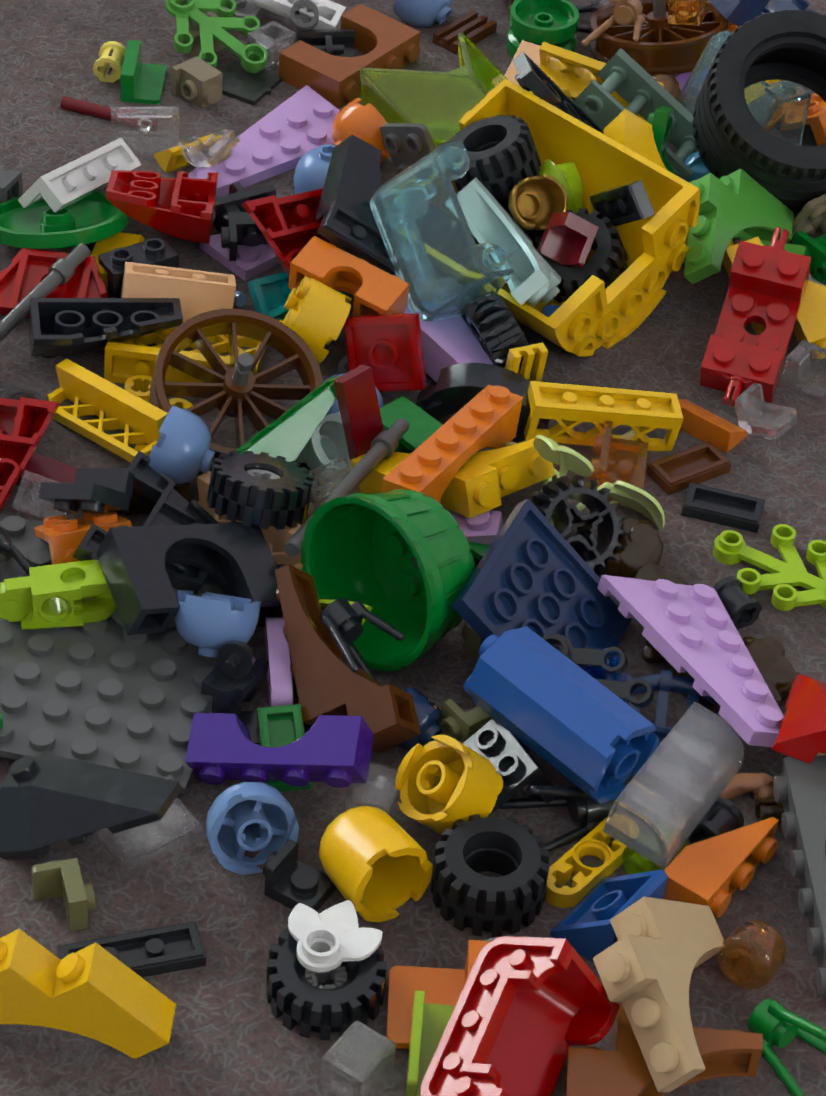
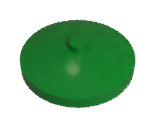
[0,191,129,249]

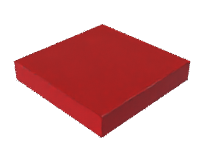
[344,313,426,392]

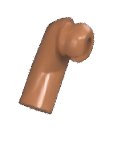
[709,773,774,801]

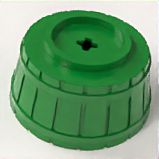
[301,489,475,671]

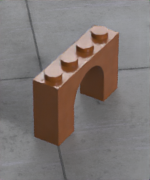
[278,4,421,108]

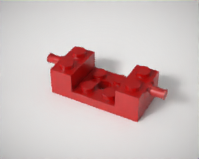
[700,227,811,406]

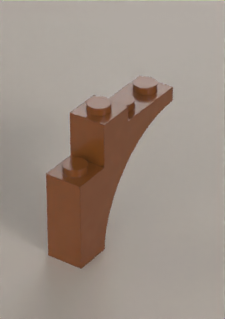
[563,1004,763,1096]

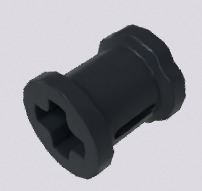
[713,576,762,630]
[686,798,744,844]

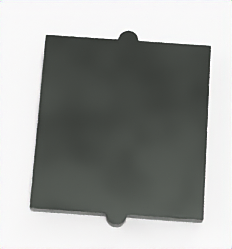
[219,60,282,106]

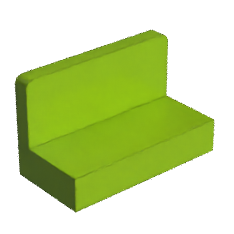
[405,990,455,1096]

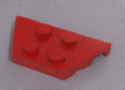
[0,248,108,318]

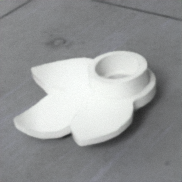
[288,900,383,972]

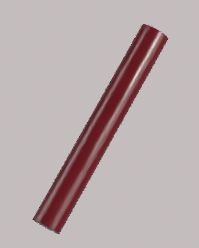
[61,96,158,131]

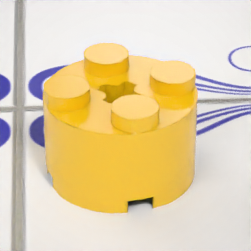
[279,276,352,365]
[395,735,503,835]

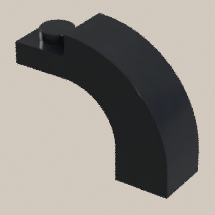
[416,363,550,442]

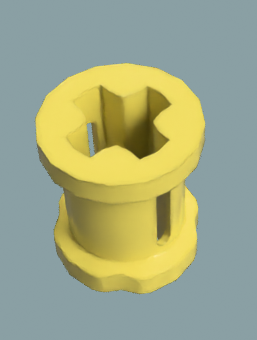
[93,41,126,83]

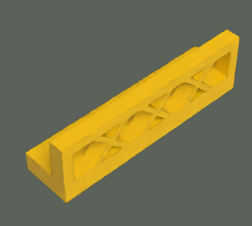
[539,42,664,121]
[40,358,168,462]
[524,381,684,451]

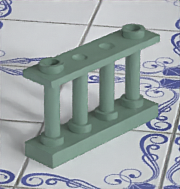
[574,48,699,180]

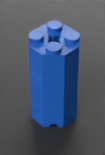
[463,626,660,804]

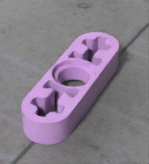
[265,617,293,707]

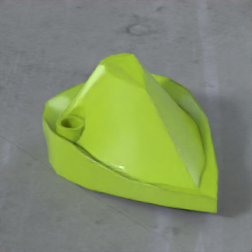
[538,159,583,213]

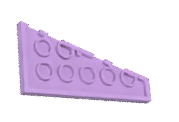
[188,85,340,198]
[597,575,784,747]

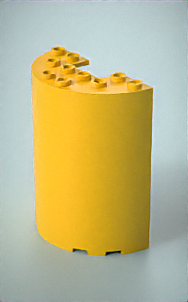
[383,79,700,357]

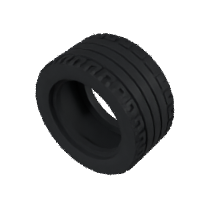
[692,10,826,214]

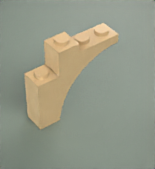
[593,896,727,1092]

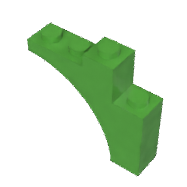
[684,169,794,284]

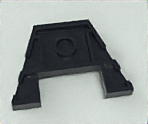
[73,451,219,595]

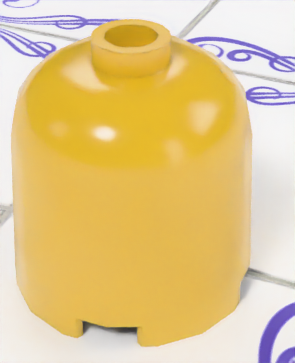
[319,806,433,923]

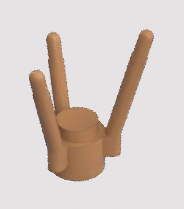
[582,0,645,46]

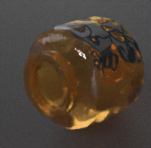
[718,920,787,990]

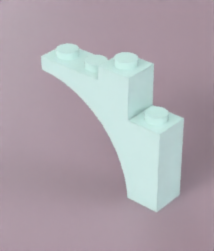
[447,177,561,306]

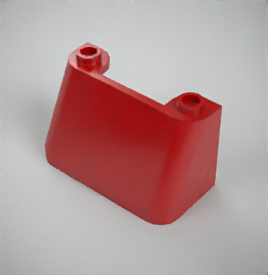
[420,936,620,1096]

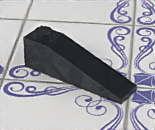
[29,298,183,358]

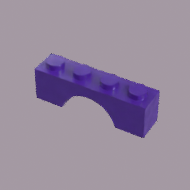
[185,713,374,788]

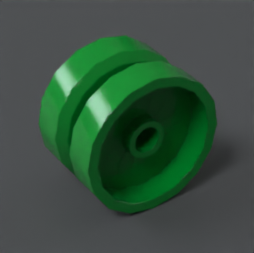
[506,0,579,59]

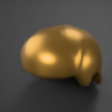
[508,175,568,231]

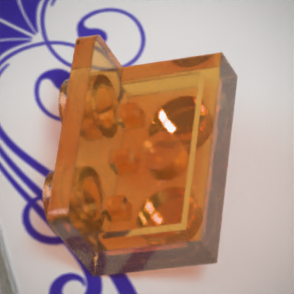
[589,421,648,500]

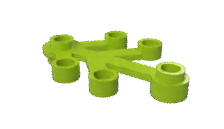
[712,524,826,611]

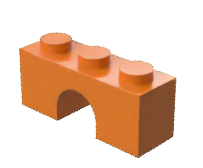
[288,236,409,316]

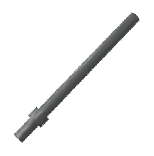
[0,243,90,342]
[284,418,409,557]

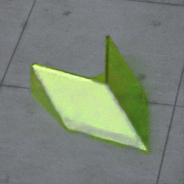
[360,32,508,146]

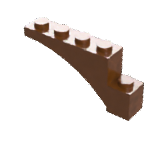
[275,564,421,753]

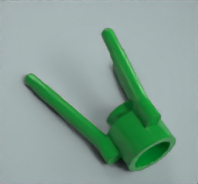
[747,998,826,1096]

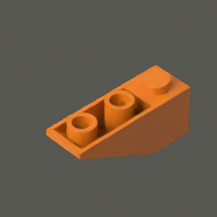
[664,817,779,918]

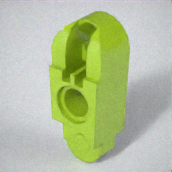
[0,559,116,630]

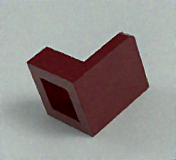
[538,212,599,268]

